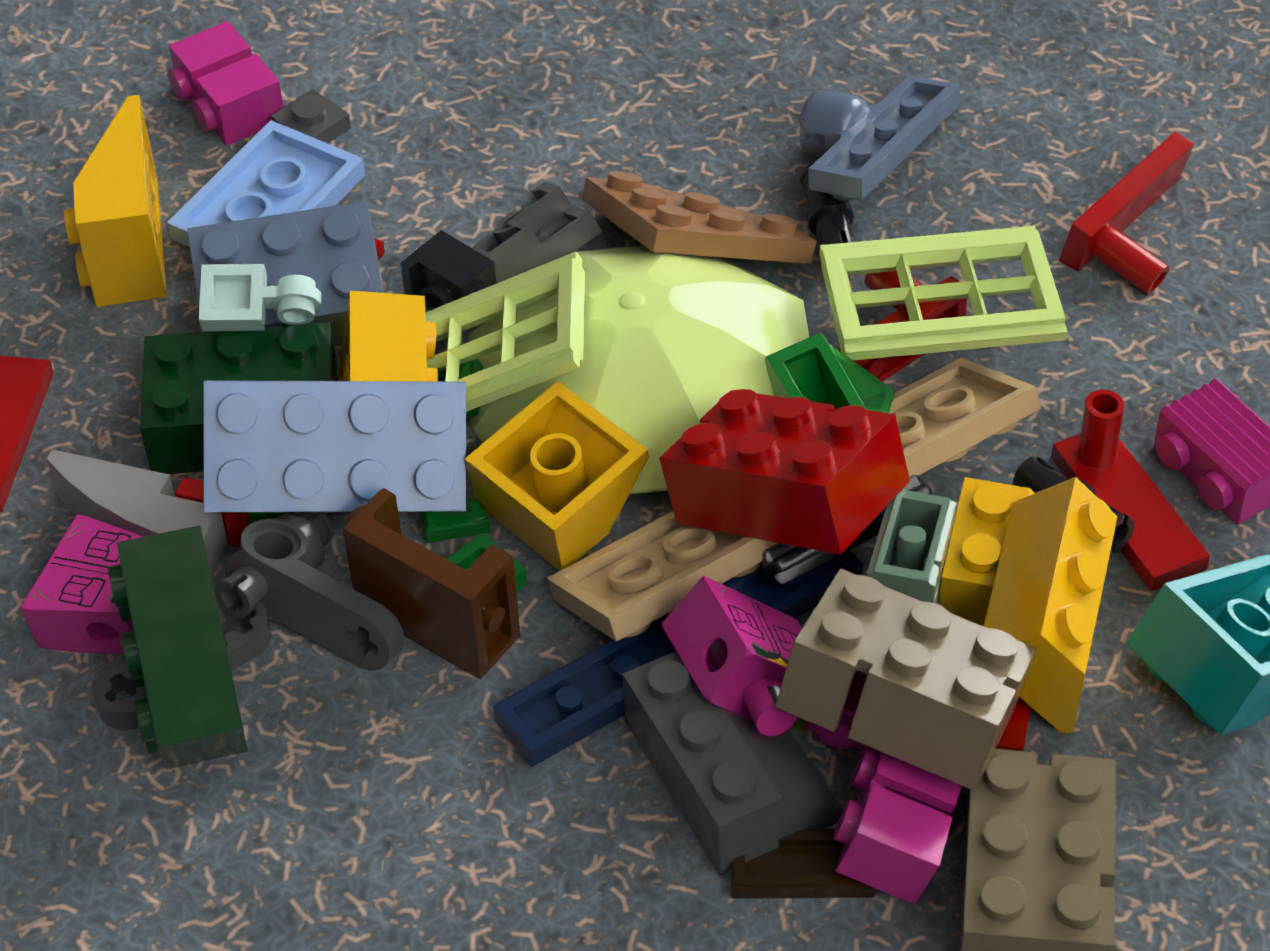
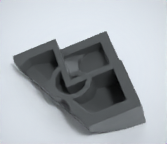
[473,182,603,284]

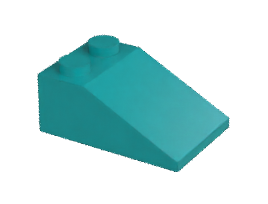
[1126,554,1270,736]

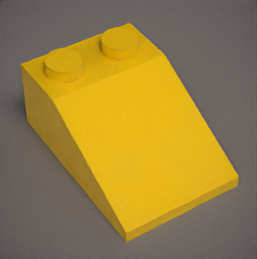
[64,95,167,307]

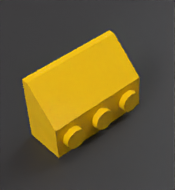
[984,477,1117,734]

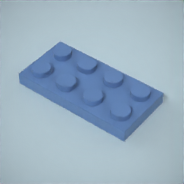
[203,381,466,512]

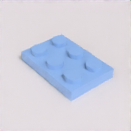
[167,120,365,248]

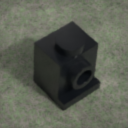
[400,230,496,311]

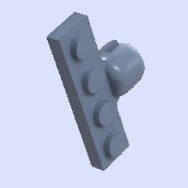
[799,75,960,201]

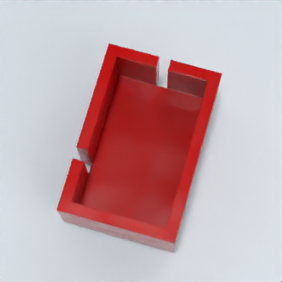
[659,389,910,555]

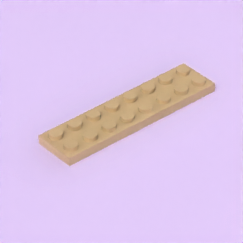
[546,358,1041,641]

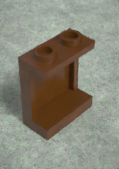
[342,488,521,680]

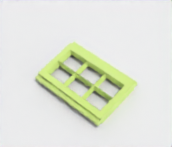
[819,226,1068,360]
[425,251,585,412]

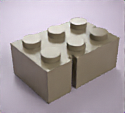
[775,568,1037,791]
[959,749,1116,951]

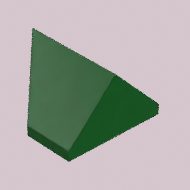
[765,332,895,413]

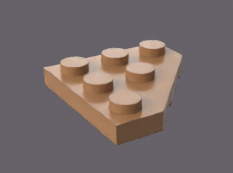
[582,171,817,264]

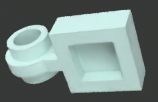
[199,264,322,332]

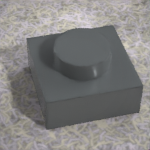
[270,89,351,144]

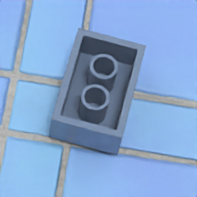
[187,201,384,346]

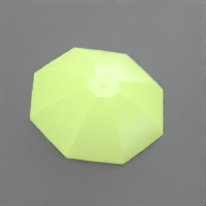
[469,245,809,494]

